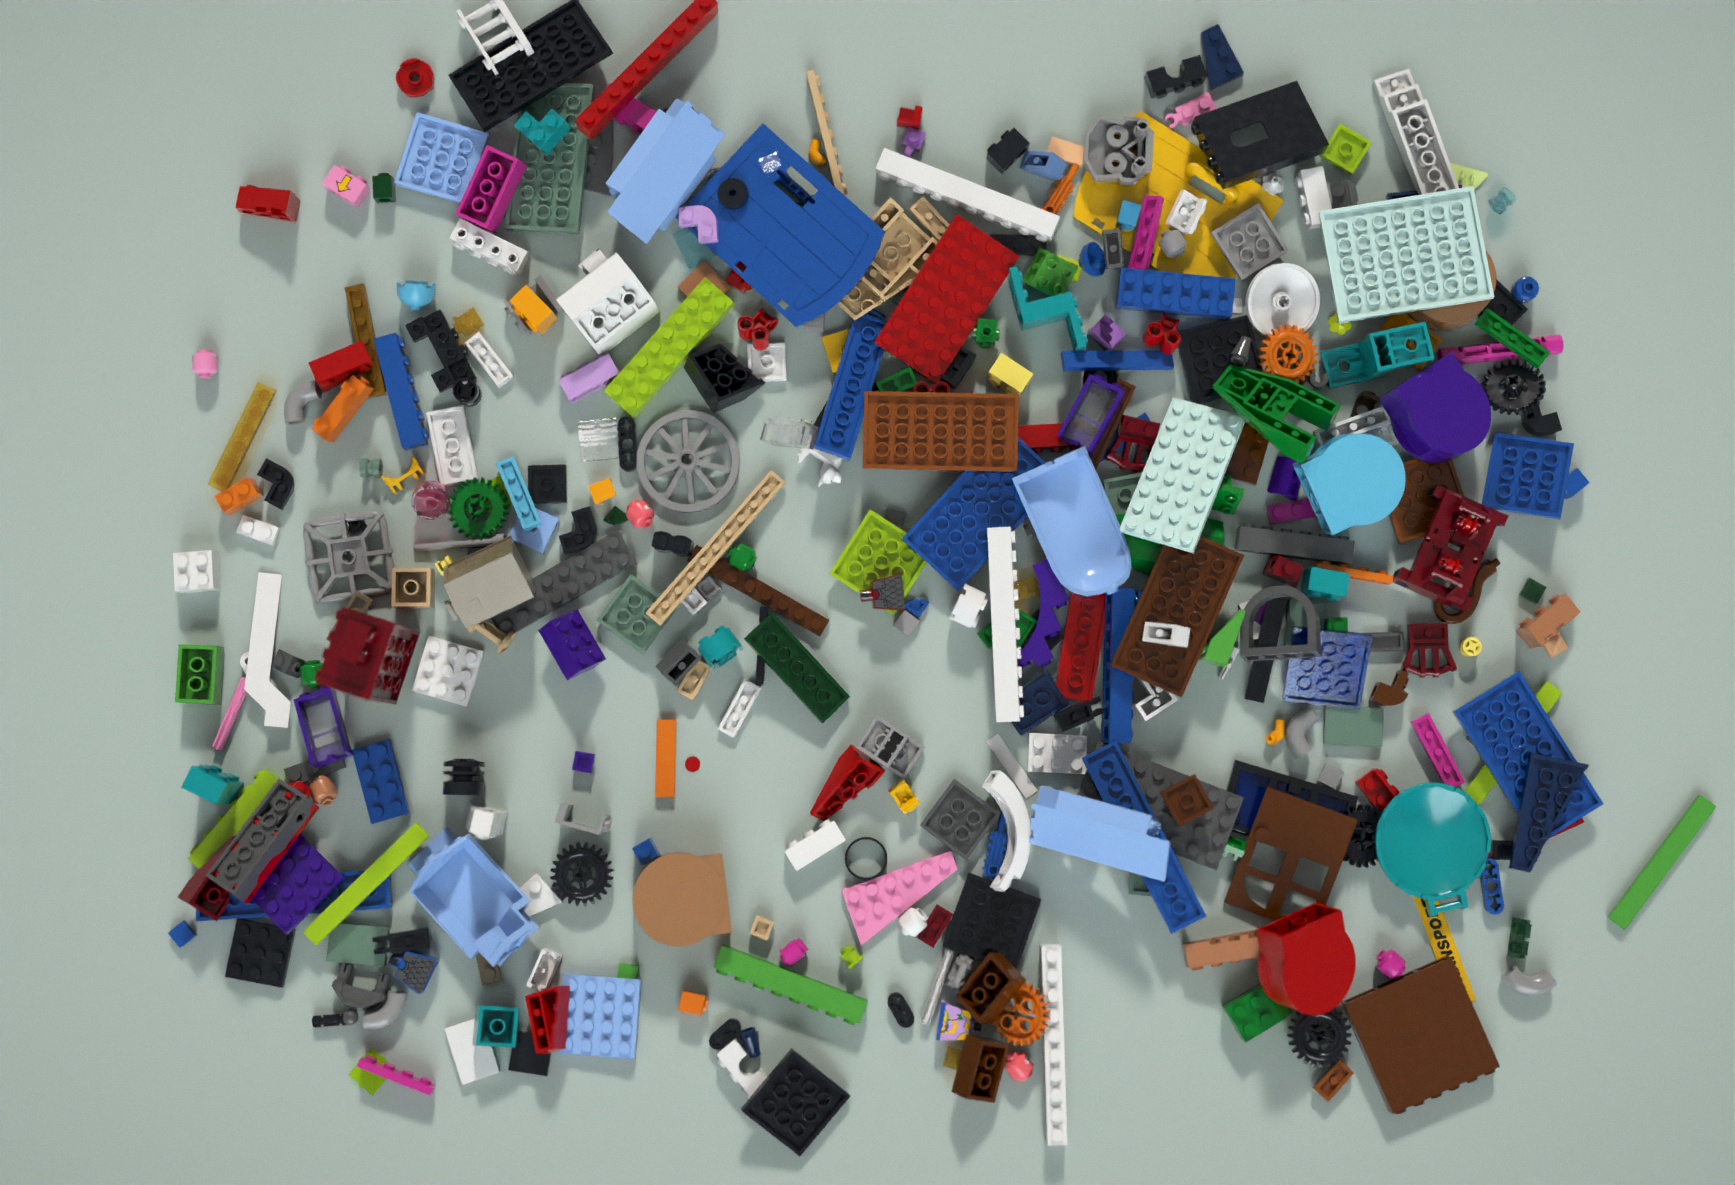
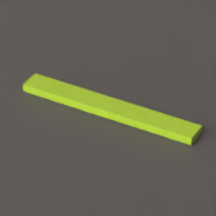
[1464,681,1563,805]
[303,822,431,946]

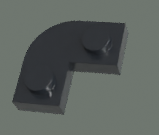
[257,458,295,510]
[559,506,597,555]

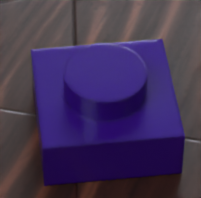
[572,751,595,773]

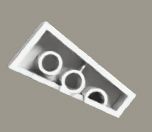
[465,804,508,840]

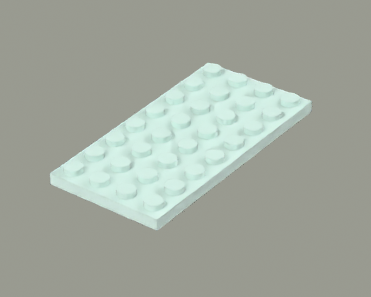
[1120,397,1245,553]

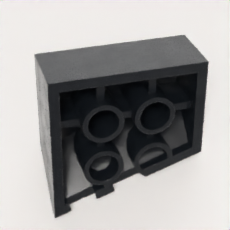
[683,343,765,413]

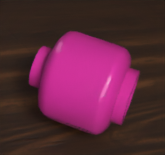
[1376,949,1406,979]

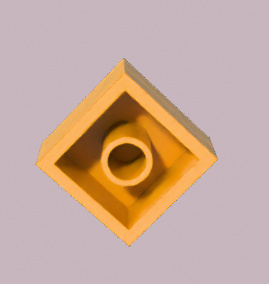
[509,285,558,335]

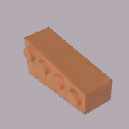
[1182,929,1260,971]

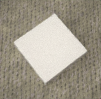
[747,342,787,382]

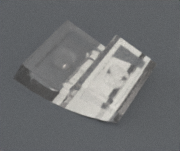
[578,418,619,462]

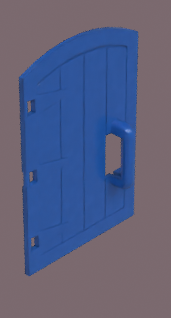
[675,123,885,327]

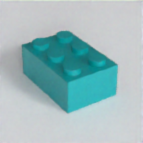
[181,764,244,805]

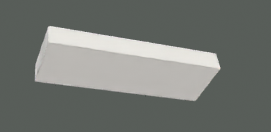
[464,332,514,388]
[717,679,762,739]

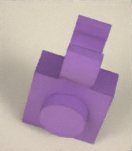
[902,126,926,158]

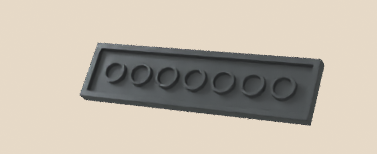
[491,530,637,634]

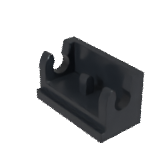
[940,346,977,390]

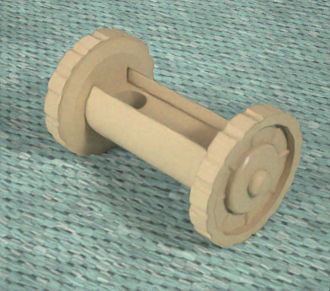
[467,620,516,654]

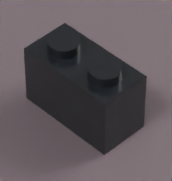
[986,128,1030,174]

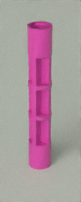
[1437,335,1564,365]

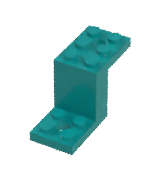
[1007,266,1088,351]
[1320,321,1435,389]

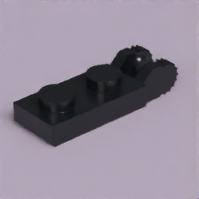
[1053,696,1105,732]
[372,928,430,954]

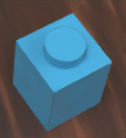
[1115,200,1141,232]

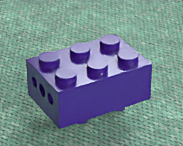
[538,609,606,680]

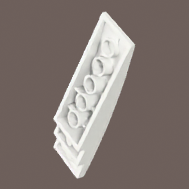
[1372,69,1459,195]

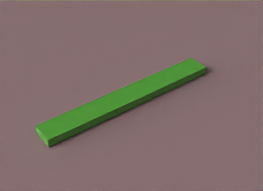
[1607,795,1716,930]

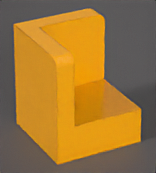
[588,478,616,506]

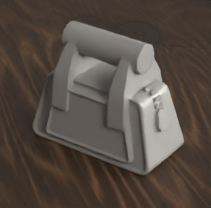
[944,952,975,992]

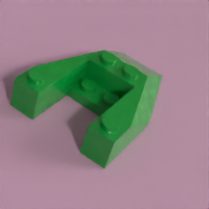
[1212,364,1341,464]

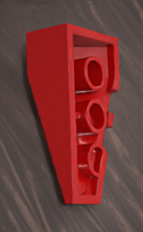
[810,744,885,821]

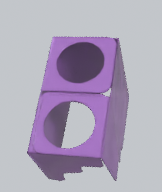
[1087,314,1126,351]

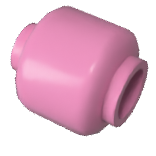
[192,350,218,378]

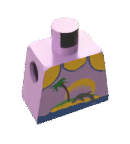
[935,1001,982,1040]

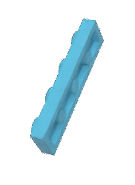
[496,456,542,532]

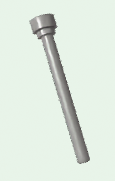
[414,533,506,552]

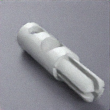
[1218,647,1239,680]

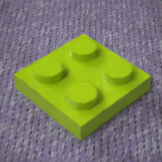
[1319,123,1372,176]

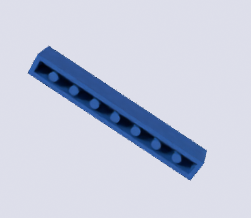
[1102,588,1136,743]

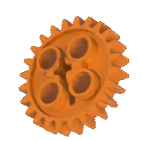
[991,981,1051,1046]

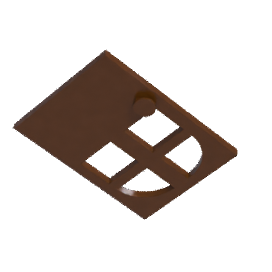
[1224,786,1358,921]

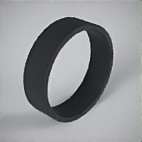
[845,837,887,880]

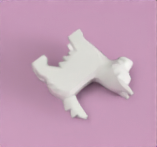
[797,436,843,487]

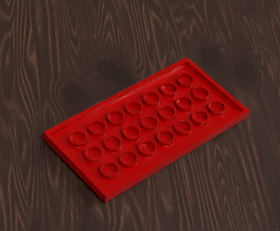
[873,214,1020,384]

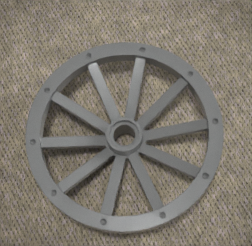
[637,410,740,513]

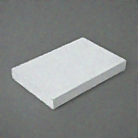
[445,1018,501,1085]

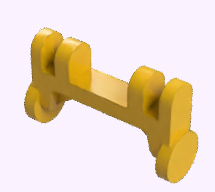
[381,455,425,494]

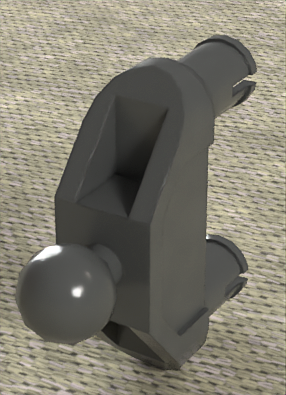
[332,963,391,1025]

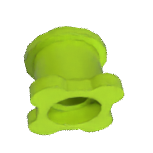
[839,944,864,969]

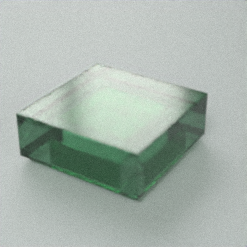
[1519,578,1546,604]

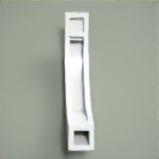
[982,770,1031,891]

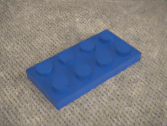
[352,739,410,824]

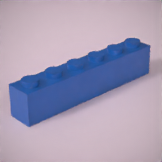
[374,333,429,451]

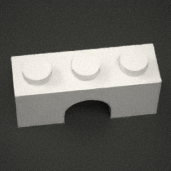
[716,1037,768,1099]

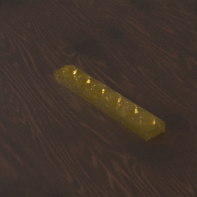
[207,382,277,491]

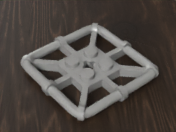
[303,511,394,603]

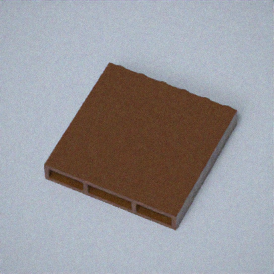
[1341,956,1500,1115]

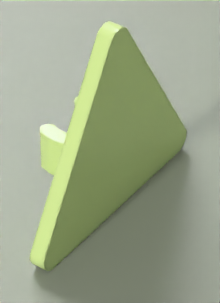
[1450,163,1488,189]

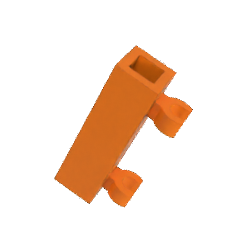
[312,375,374,443]

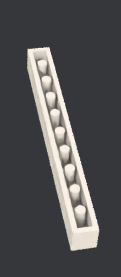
[875,148,1060,242]
[987,527,1024,722]
[1040,944,1068,1146]

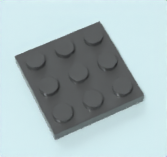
[920,779,1001,860]

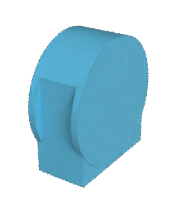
[1292,434,1406,535]

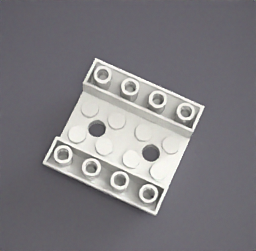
[556,252,661,355]

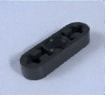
[618,416,637,472]

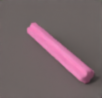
[212,677,247,750]

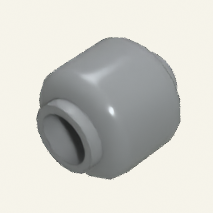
[1159,229,1187,258]

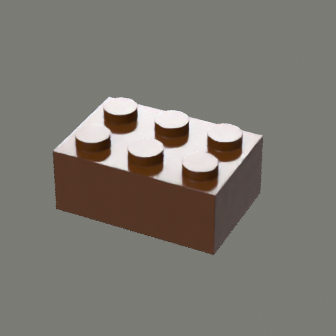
[955,952,1026,1024]
[951,1034,1010,1103]

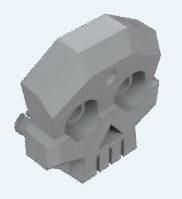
[1083,115,1154,186]

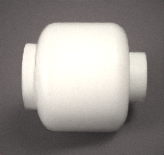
[899,908,928,937]

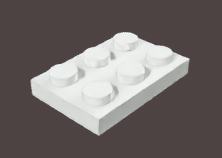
[1027,733,1087,774]

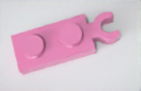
[1164,92,1217,129]

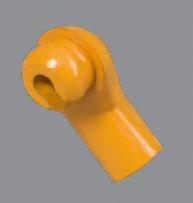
[808,139,826,167]
[1265,719,1285,745]

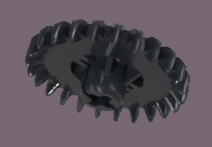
[1481,359,1546,415]
[1343,804,1383,868]
[550,842,614,906]
[1287,1007,1352,1068]

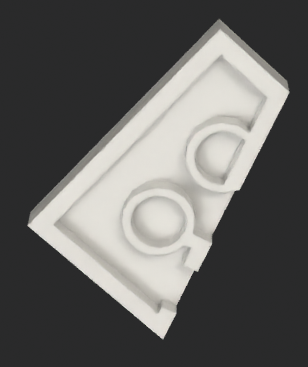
[520,873,563,917]

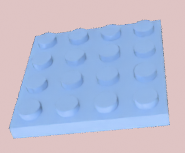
[394,112,490,204]
[557,974,641,1059]

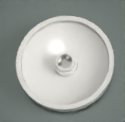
[1245,263,1320,336]

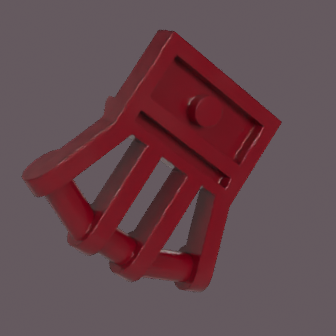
[1104,415,1160,473]
[1400,623,1457,678]

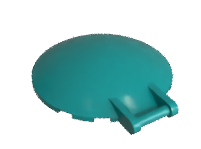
[1375,782,1491,917]

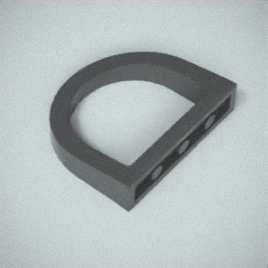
[1240,585,1322,661]

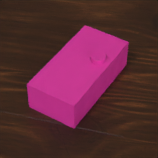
[455,145,527,234]

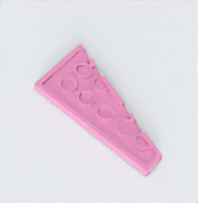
[842,851,957,945]

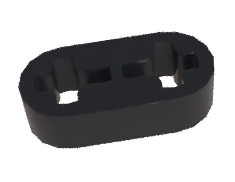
[887,992,914,1028]
[709,1018,741,1050]

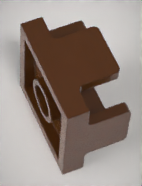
[1160,774,1214,827]

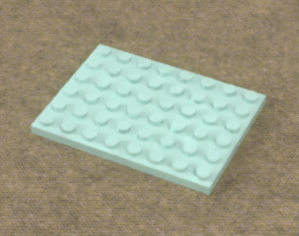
[1318,186,1494,323]

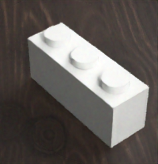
[1295,166,1332,230]
[784,819,846,871]

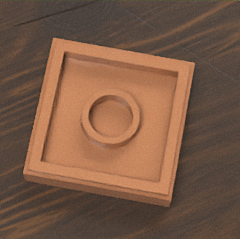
[678,261,731,297]

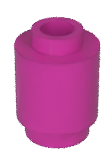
[779,938,808,966]

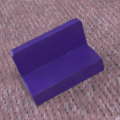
[1267,456,1301,500]

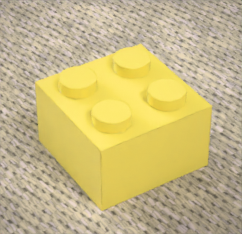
[987,353,1033,398]

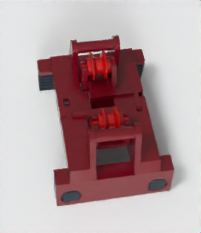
[1393,485,1508,612]

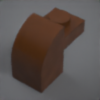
[1369,670,1409,706]

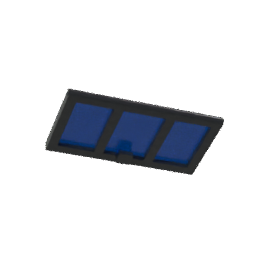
[1226,760,1358,836]

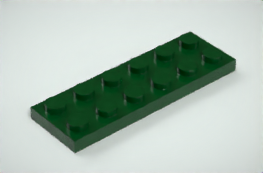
[744,612,850,723]

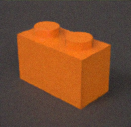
[214,477,264,515]

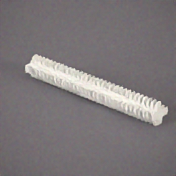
[920,948,955,1025]

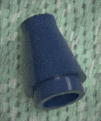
[740,1027,761,1058]

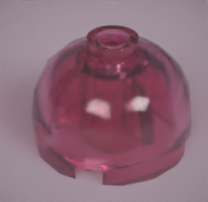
[411,481,450,520]

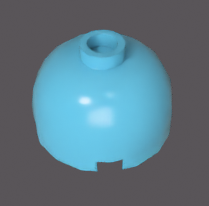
[397,281,436,310]

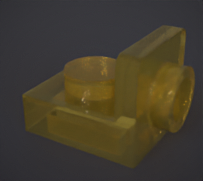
[452,308,485,337]

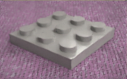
[1210,203,1289,281]

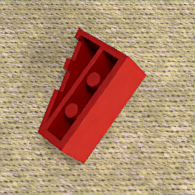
[235,185,300,222]

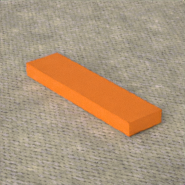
[655,720,677,797]

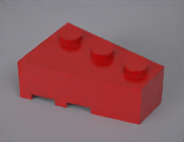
[308,340,374,393]
[525,986,570,1054]

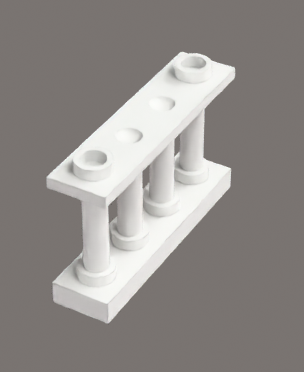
[457,0,534,75]

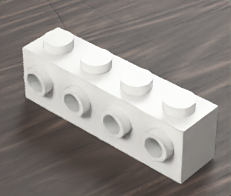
[450,218,530,276]

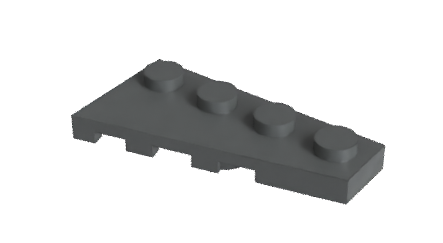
[584,119,614,196]

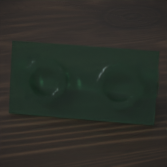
[1507,917,1532,959]

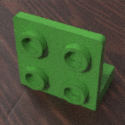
[1023,247,1078,296]

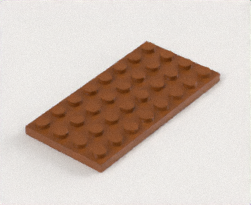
[862,391,1019,472]

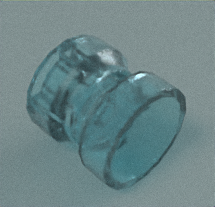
[1488,187,1516,214]

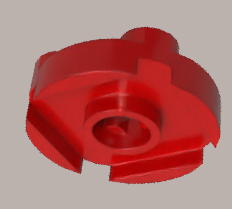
[396,58,435,97]

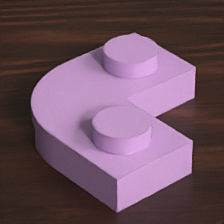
[678,205,719,244]

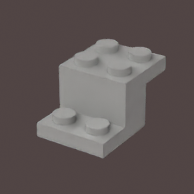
[856,715,925,779]

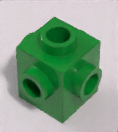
[972,318,1000,348]

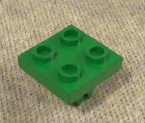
[1211,475,1244,515]

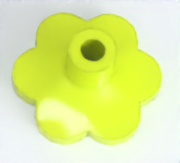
[1328,313,1352,335]

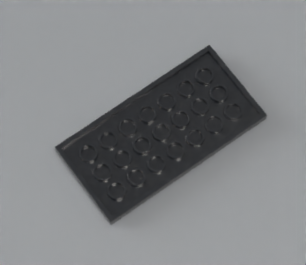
[448,0,613,133]

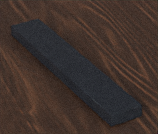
[1244,586,1288,703]

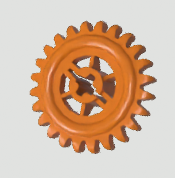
[1258,324,1318,384]

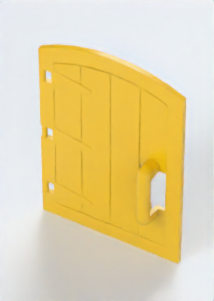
[1073,111,1284,278]

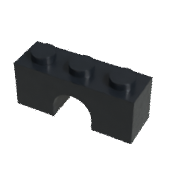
[1144,55,1207,99]

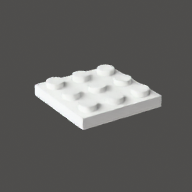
[412,635,485,707]

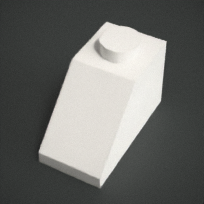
[1142,622,1190,647]

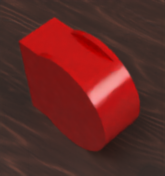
[1256,903,1356,1015]

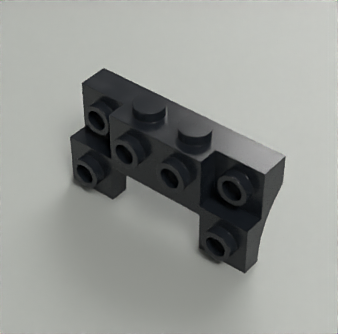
[405,309,477,393]

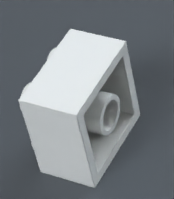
[173,550,220,593]

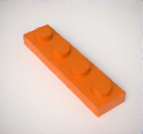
[1313,560,1394,585]

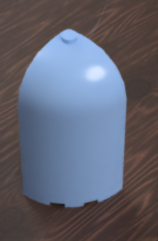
[1012,446,1131,596]

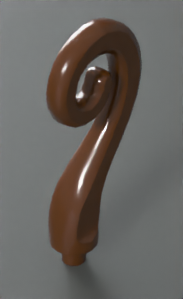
[1433,558,1501,624]

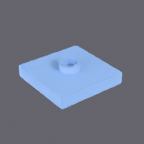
[509,509,560,554]

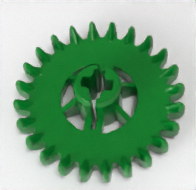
[447,477,510,539]

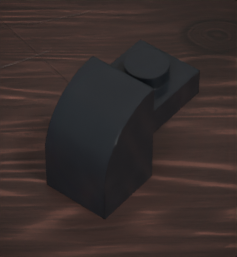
[1522,405,1562,437]

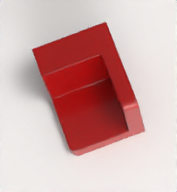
[897,105,923,130]

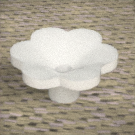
[1262,173,1284,195]

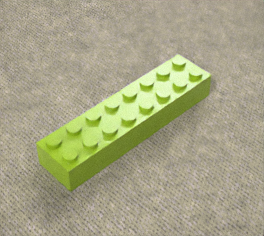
[604,277,735,419]

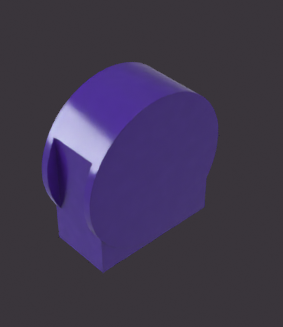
[1378,352,1491,464]

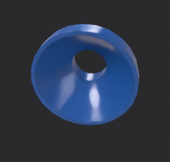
[1078,242,1105,277]

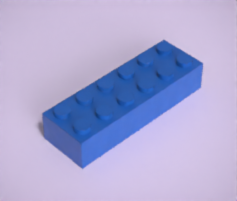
[1116,267,1236,320]

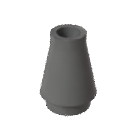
[1230,336,1252,366]

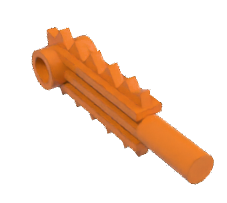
[1040,163,1080,215]

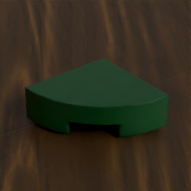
[603,506,628,525]

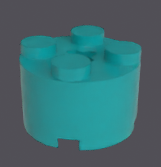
[698,625,743,669]

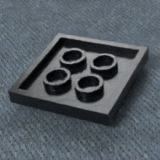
[225,919,296,988]

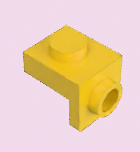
[888,779,920,814]

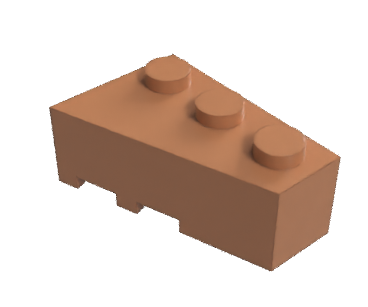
[1516,594,1580,649]

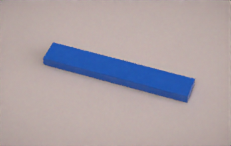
[1060,350,1174,371]

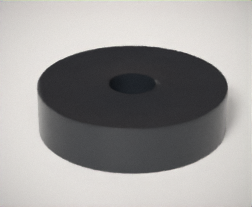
[718,178,749,210]

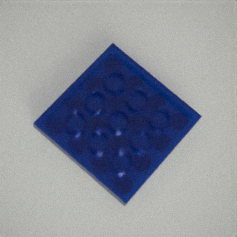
[1282,626,1373,709]

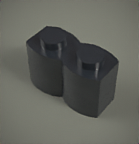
[651,531,694,557]

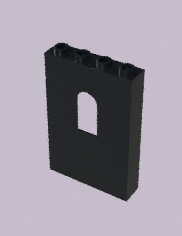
[1191,81,1329,190]

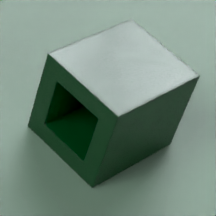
[372,173,396,203]

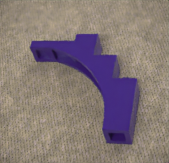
[1018,559,1069,668]

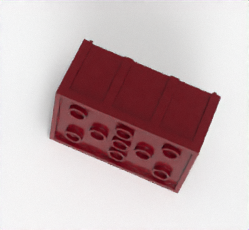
[314,607,420,705]

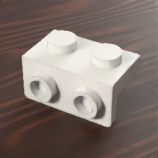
[1165,190,1207,235]

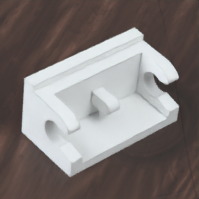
[526,948,563,991]

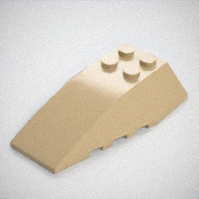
[837,197,938,320]

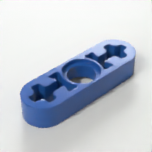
[1480,858,1504,915]

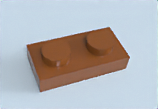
[1312,1059,1354,1102]

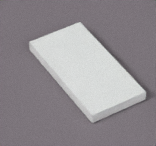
[426,405,479,487]

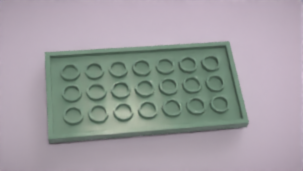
[505,83,595,234]

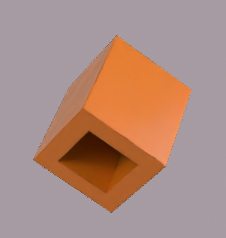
[678,989,709,1016]

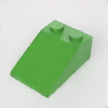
[1199,609,1246,668]

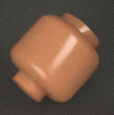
[309,775,337,806]

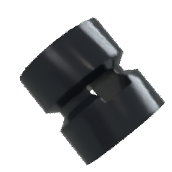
[453,378,482,407]

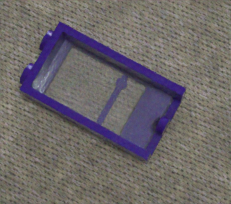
[1057,374,1125,456]
[293,686,354,768]

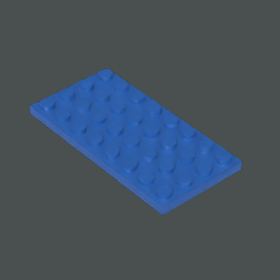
[902,437,1046,591]
[1452,671,1604,838]

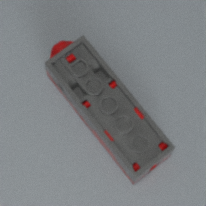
[205,779,320,904]

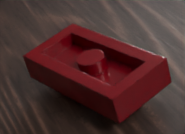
[917,904,953,948]

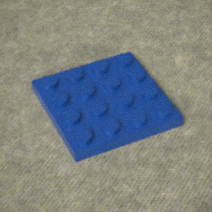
[1482,432,1574,519]

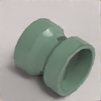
[359,458,383,478]

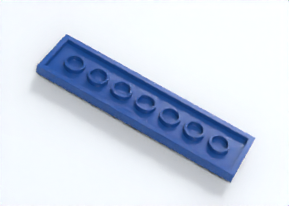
[813,314,887,461]

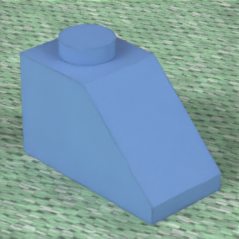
[1020,151,1067,180]

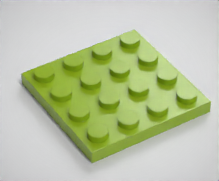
[829,510,927,615]

